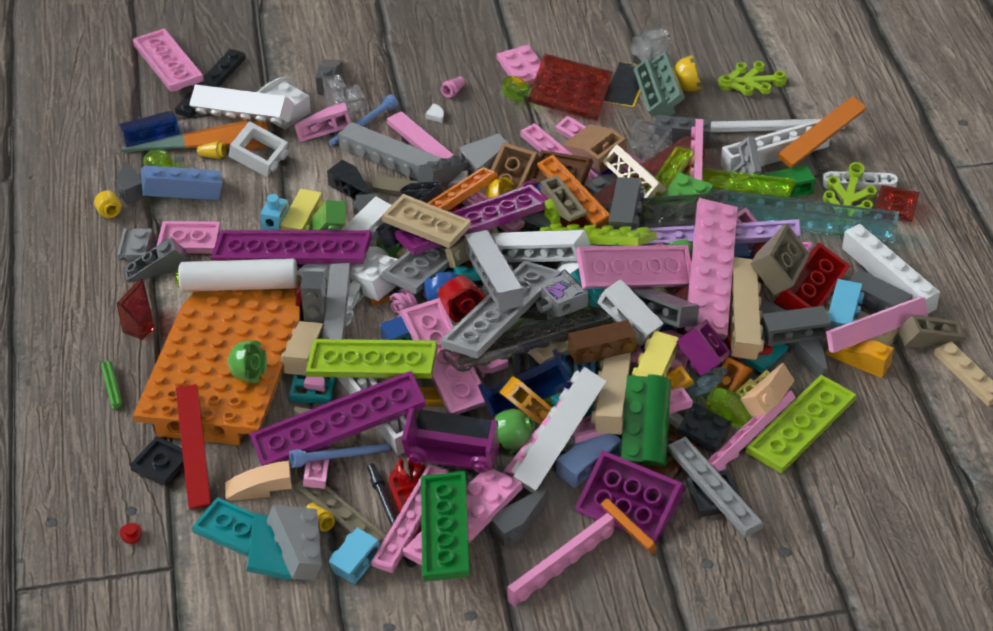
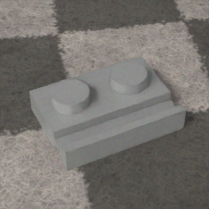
[117,228,153,261]

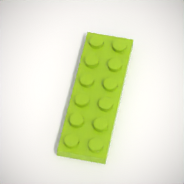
[540,223,657,246]
[306,339,438,379]
[746,375,857,474]

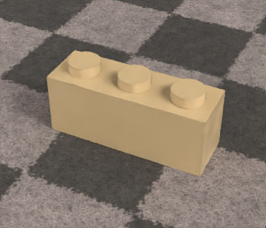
[281,321,323,376]

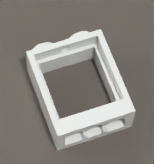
[228,121,288,177]

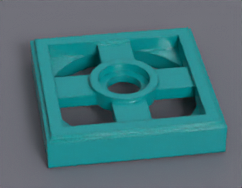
[289,374,337,404]

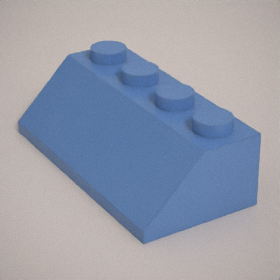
[141,166,222,200]

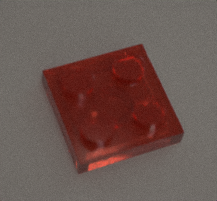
[874,185,920,222]

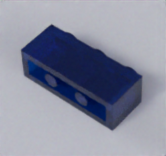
[119,110,180,147]

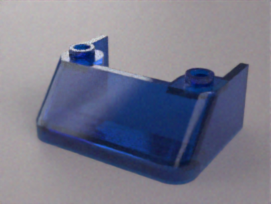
[478,349,573,418]

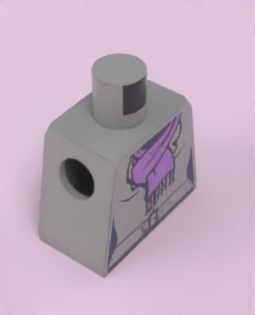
[536,269,588,317]

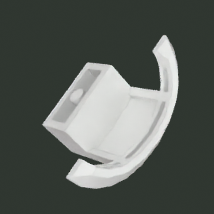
[248,77,311,130]
[350,246,398,301]

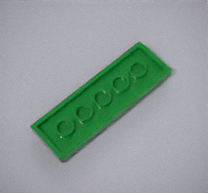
[421,471,470,582]

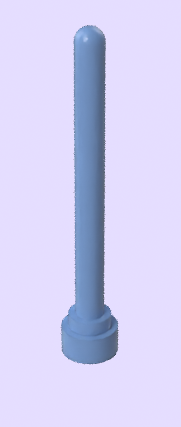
[329,94,399,146]
[289,443,390,468]

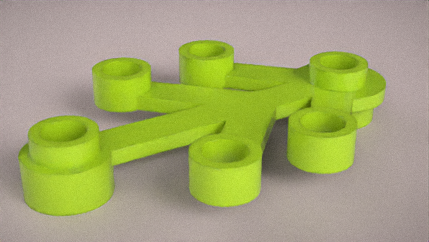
[718,61,787,96]
[823,162,877,224]

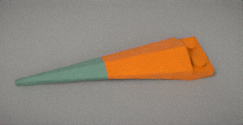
[120,120,269,153]

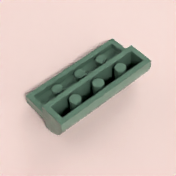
[634,51,685,117]

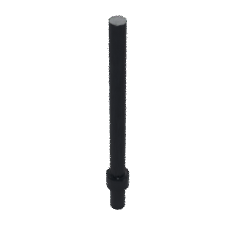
[367,463,416,568]

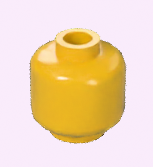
[94,190,122,219]

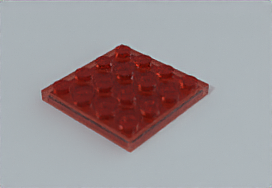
[528,53,613,121]

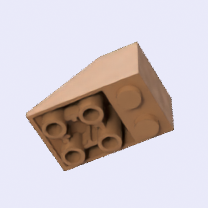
[563,124,628,174]

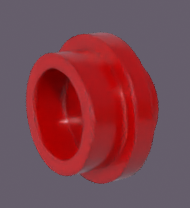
[119,523,142,544]

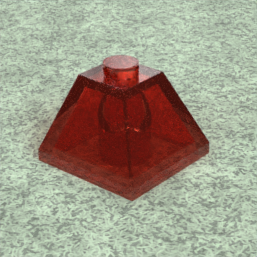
[116,278,154,340]

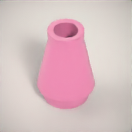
[441,77,465,98]

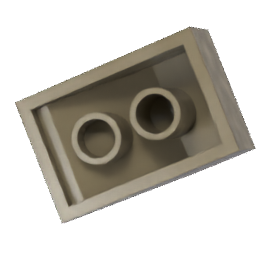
[751,223,810,295]

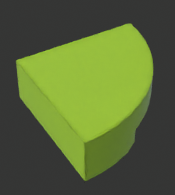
[544,199,560,224]

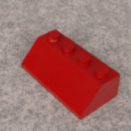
[774,242,851,311]

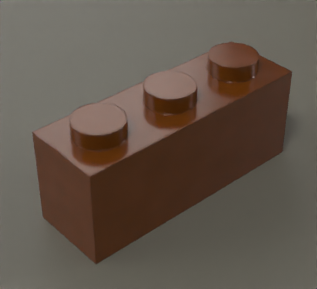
[568,320,637,365]

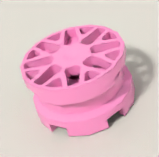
[390,289,418,317]

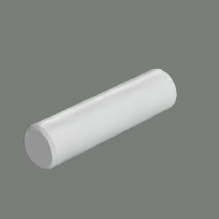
[178,258,297,292]

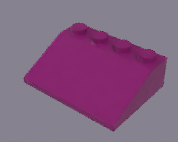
[574,450,686,544]

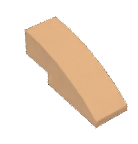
[225,461,292,502]

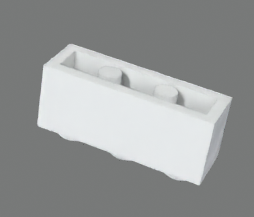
[597,279,664,346]

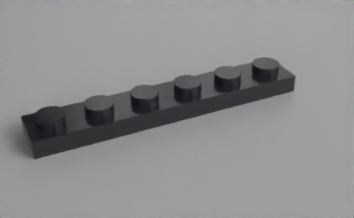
[174,49,246,118]

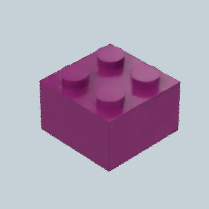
[676,319,731,376]

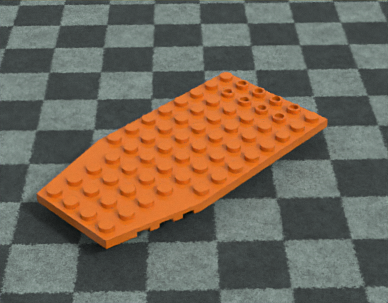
[133,266,300,446]

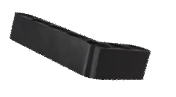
[375,181,445,249]

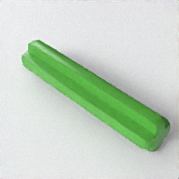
[101,361,123,410]

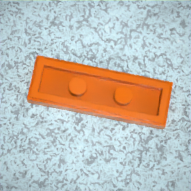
[601,499,657,555]

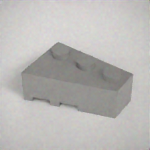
[266,504,322,581]

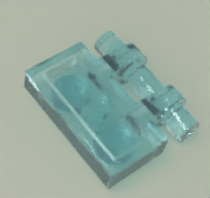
[685,367,727,399]

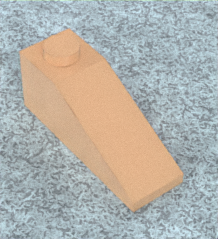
[740,363,795,417]

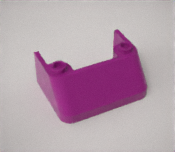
[402,408,500,473]

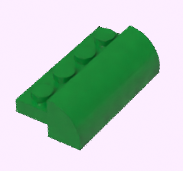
[621,374,672,467]

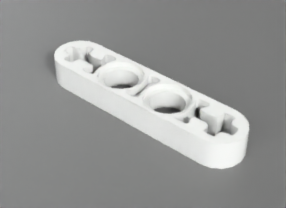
[822,171,898,191]

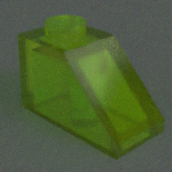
[706,386,751,428]

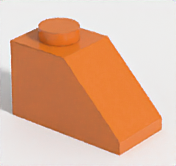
[708,357,753,404]

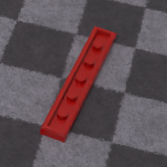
[175,384,212,510]

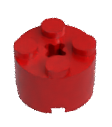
[438,275,486,323]

